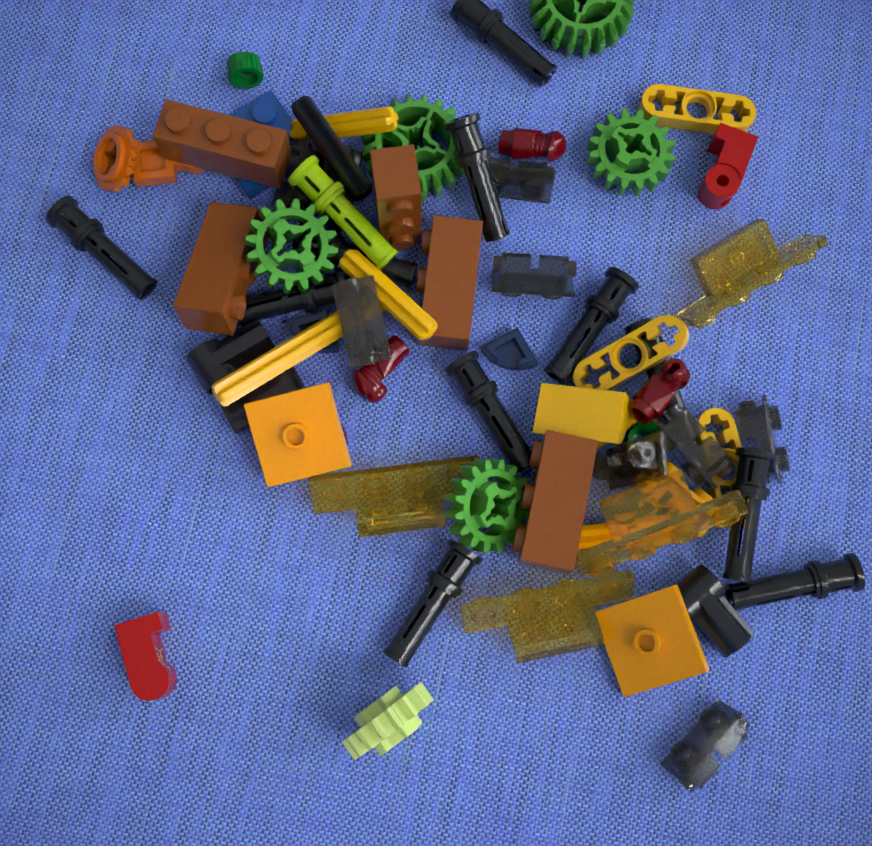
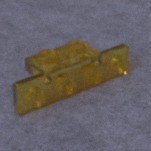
[674,219,828,328]
[309,455,480,537]
[575,468,748,576]
[460,570,635,664]

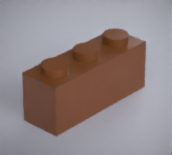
[152,99,292,189]
[370,144,421,250]
[173,202,269,335]
[417,215,483,351]
[512,430,598,574]

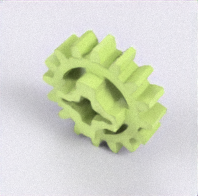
[342,682,434,760]

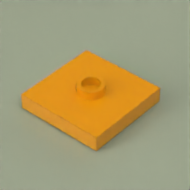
[244,382,352,488]
[593,584,710,697]

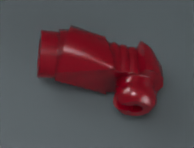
[498,128,566,162]
[352,335,409,403]
[628,358,690,424]

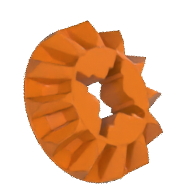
[93,125,139,192]

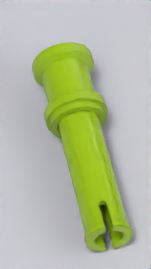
[288,155,398,270]

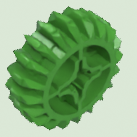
[529,0,635,58]
[362,92,464,202]

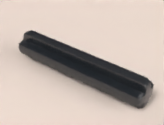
[291,95,373,202]

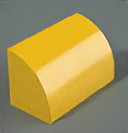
[532,383,632,444]

